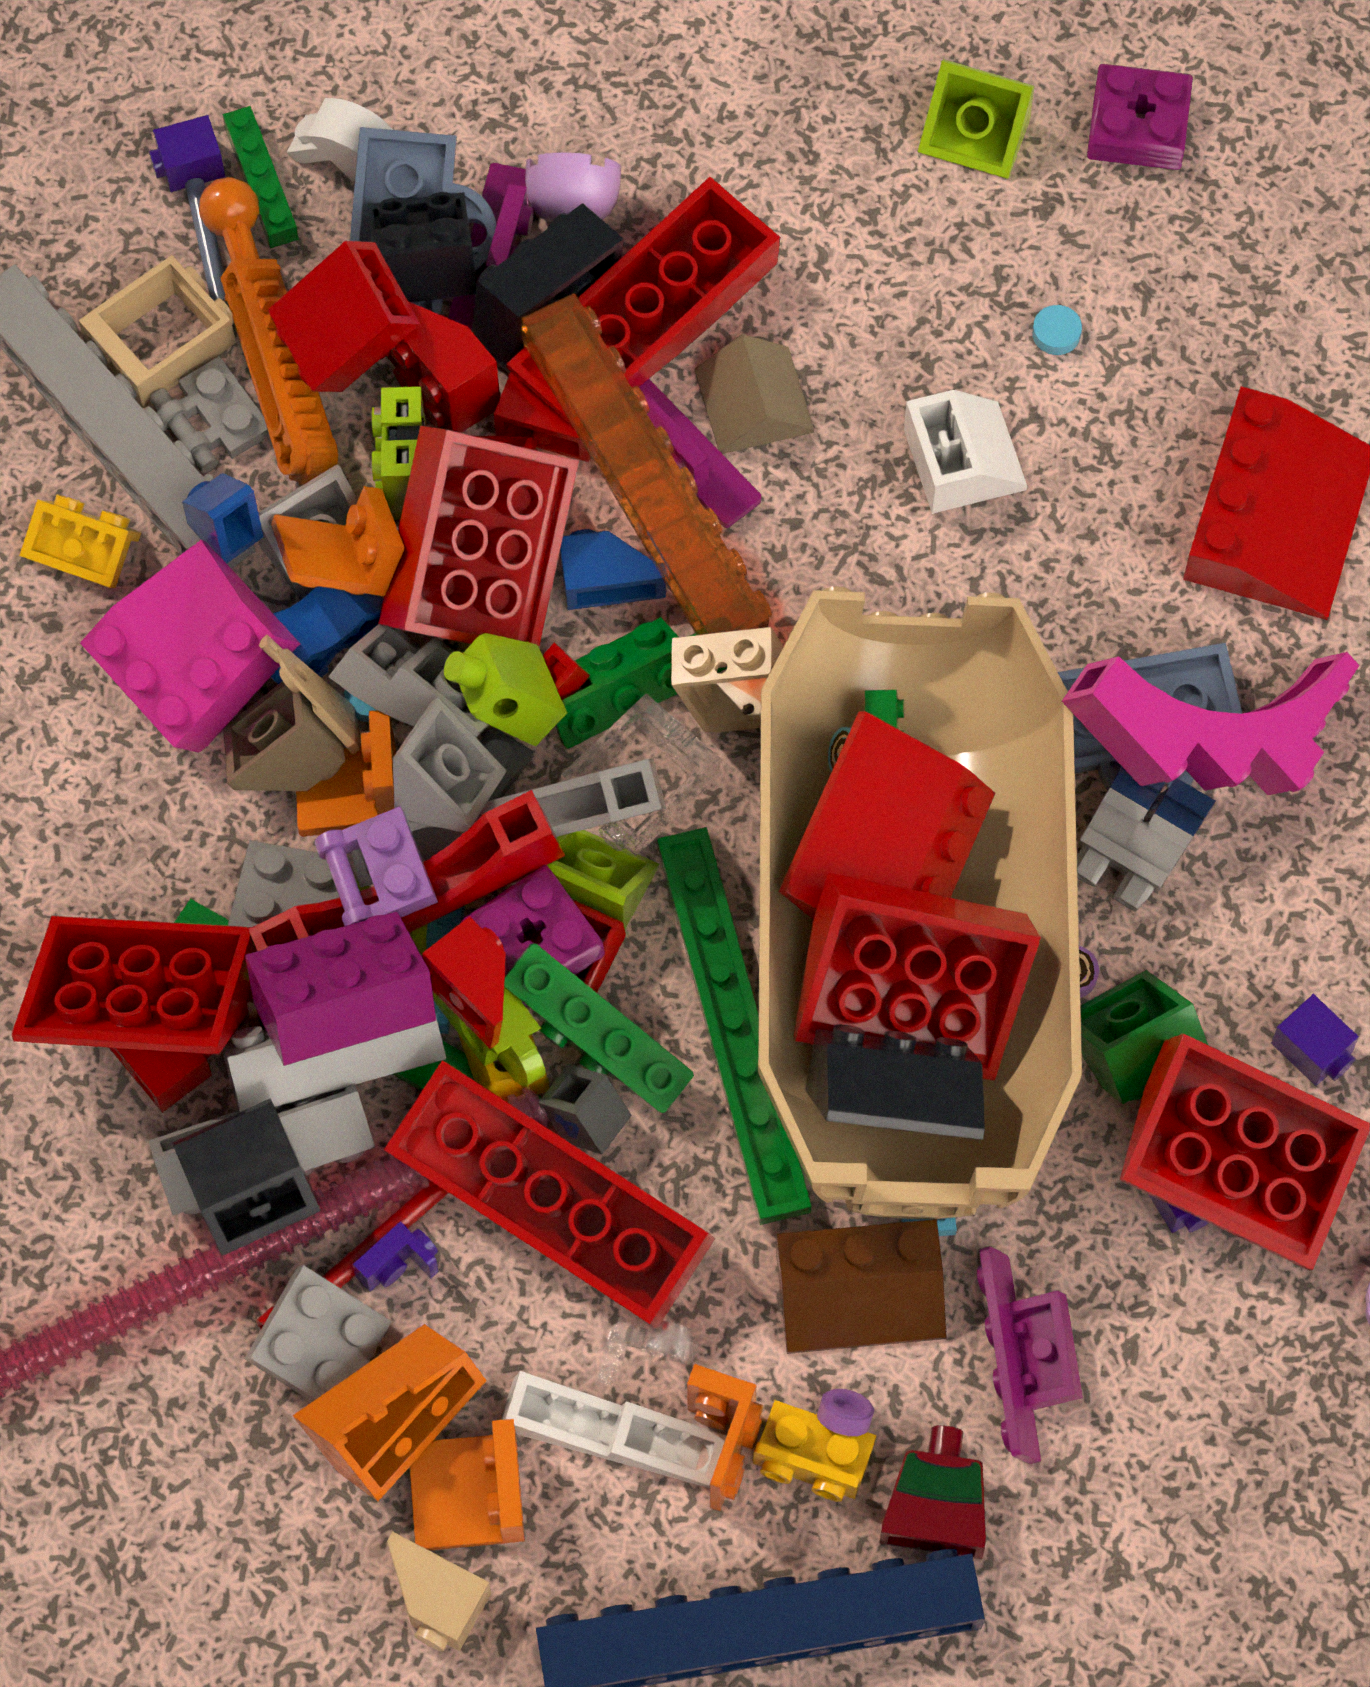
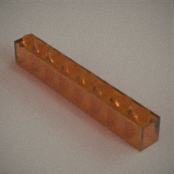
[522,293,772,635]

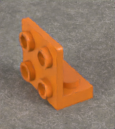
[271,486,404,596]
[296,710,397,837]
[687,1364,763,1511]
[410,1419,525,1551]

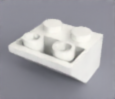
[904,390,1027,514]

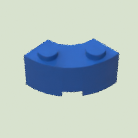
[271,586,383,685]

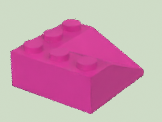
[80,540,300,753]

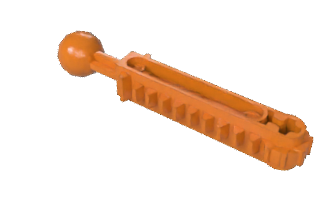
[199,177,338,485]

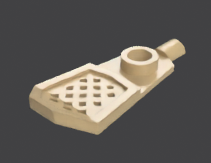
[259,635,360,755]

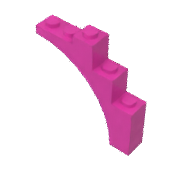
[1062,652,1360,795]

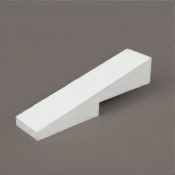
[501,1371,727,1488]

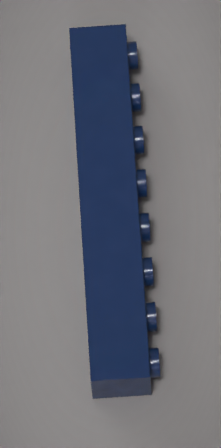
[536,1549,985,1687]

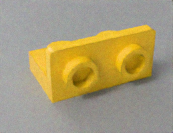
[19,494,142,588]
[753,1400,877,1502]

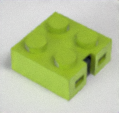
[372,387,426,520]

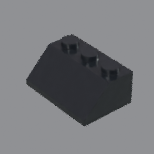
[805,1024,985,1140]

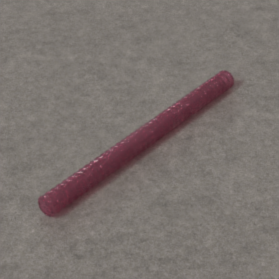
[0,1086,549,1399]

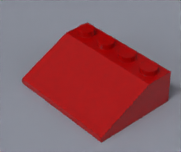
[1183,386,1370,620]
[378,426,579,646]
[778,711,995,920]
[793,872,1041,1081]
[11,916,257,1054]
[1120,1034,1370,1271]

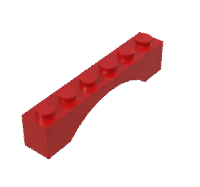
[248,790,565,951]

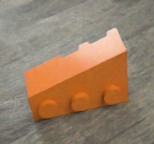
[293,1324,487,1501]

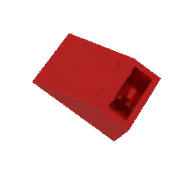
[380,301,500,433]

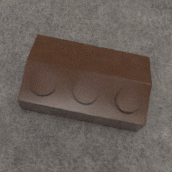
[776,1219,947,1354]

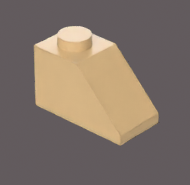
[387,1531,491,1652]

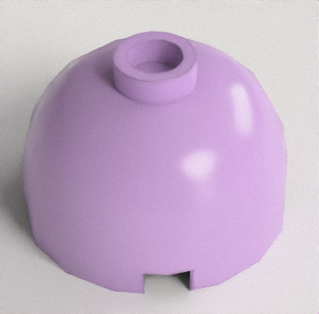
[525,152,621,222]

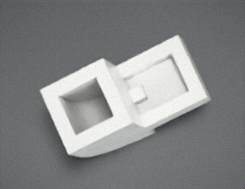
[287,98,393,182]

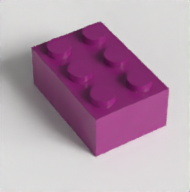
[245,911,437,1066]

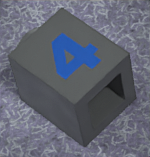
[538,1064,632,1154]

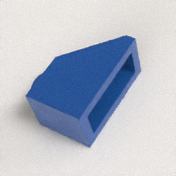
[182,473,264,564]
[560,529,666,610]

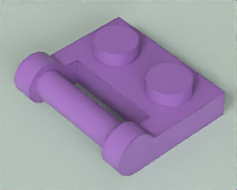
[314,806,438,926]

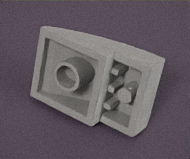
[329,624,489,737]

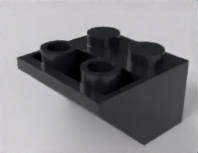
[368,192,477,302]
[172,1098,321,1256]

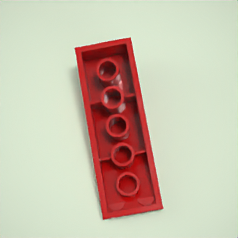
[507,177,781,431]
[384,1060,716,1329]

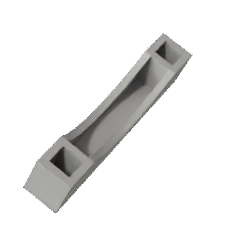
[351,758,666,887]

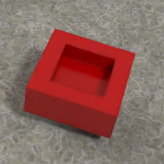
[542,642,590,700]

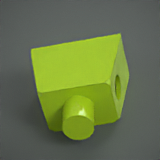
[444,633,567,746]

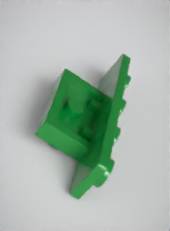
[556,617,733,749]
[504,944,694,1113]

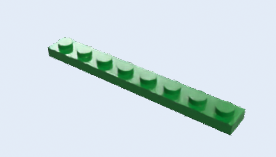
[657,827,812,1225]

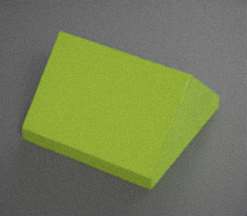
[918,59,1035,179]
[547,830,659,929]

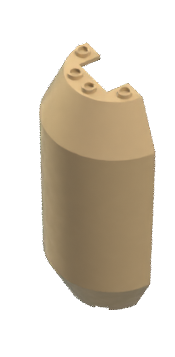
[758,586,1082,1219]

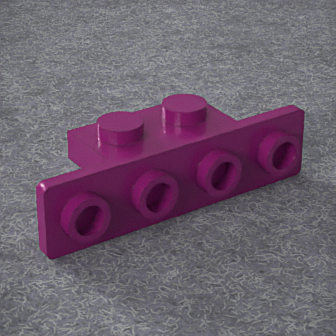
[448,163,534,331]
[610,379,762,528]
[977,1246,1083,1464]

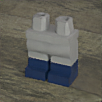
[1077,766,1216,912]

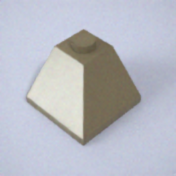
[223,681,345,791]

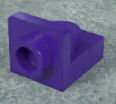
[353,1221,439,1292]

